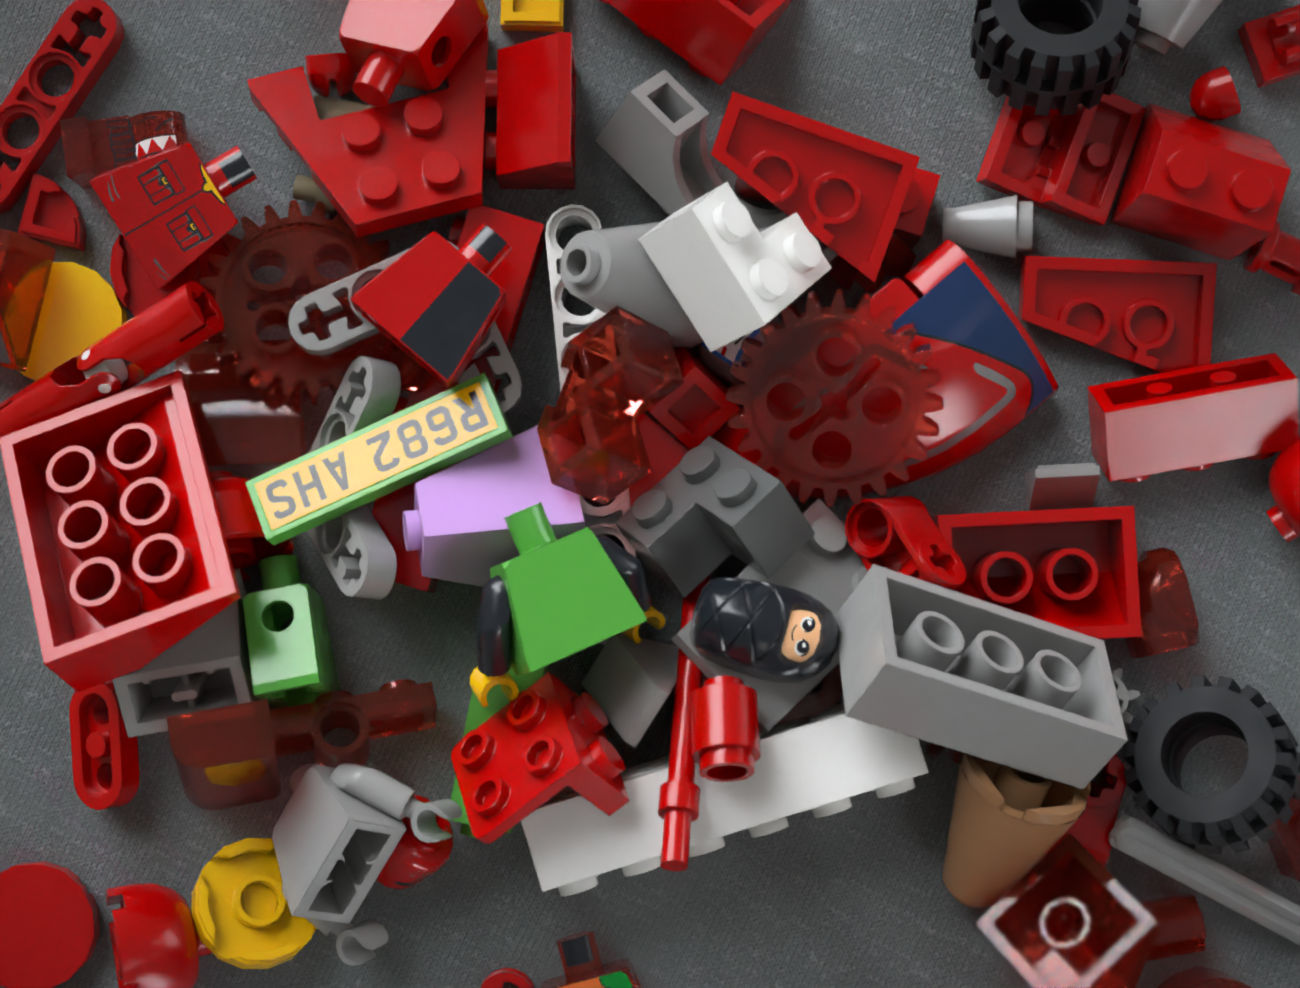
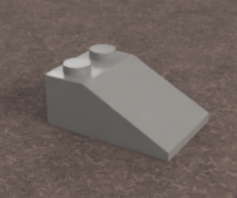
[671,499,868,736]

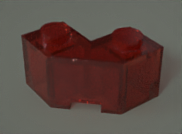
[537,306,684,505]

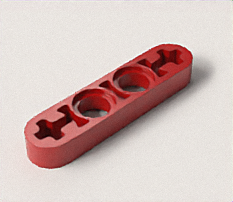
[0,0,124,214]

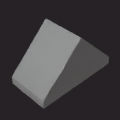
[581,633,679,747]

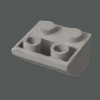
[112,568,262,738]

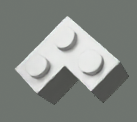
[638,182,832,352]

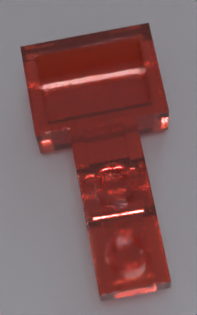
[166,679,437,810]

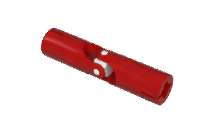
[0,281,225,437]

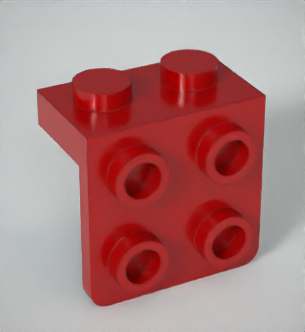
[451,672,630,844]

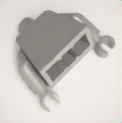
[272,763,463,965]

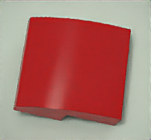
[976,93,1146,226]

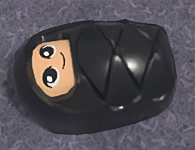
[690,577,839,683]

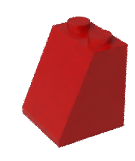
[1110,103,1291,261]

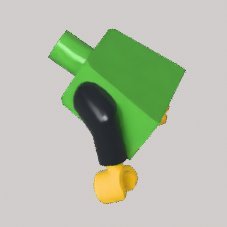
[469,502,666,707]

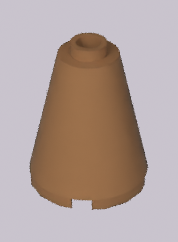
[942,752,1091,908]

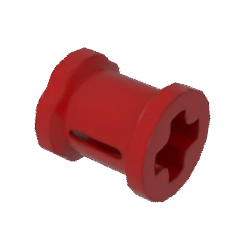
[1243,221,1300,295]

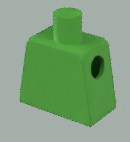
[243,554,342,712]

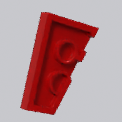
[711,92,920,283]
[1018,256,1217,373]

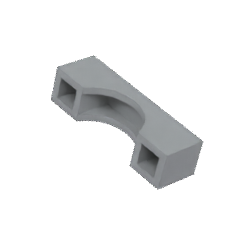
[595,69,839,317]

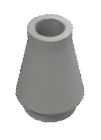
[943,195,1033,258]

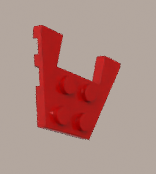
[247,23,489,238]

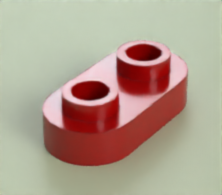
[69,680,140,810]

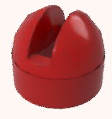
[305,53,357,98]
[1189,66,1241,121]

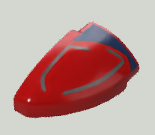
[712,240,1059,500]

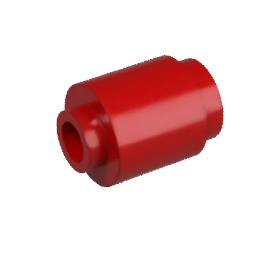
[690,676,761,782]

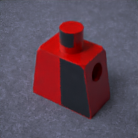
[350,224,512,390]

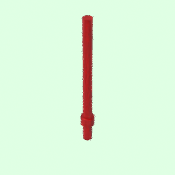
[658,574,711,871]

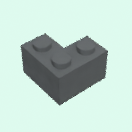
[615,436,816,598]

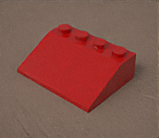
[0,370,241,692]

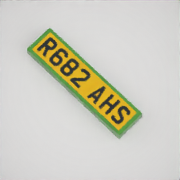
[245,373,513,546]

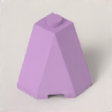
[403,419,585,587]

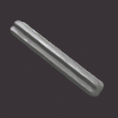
[1108,814,1300,946]

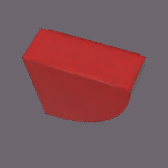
[18,173,86,252]

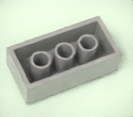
[835,564,1128,789]

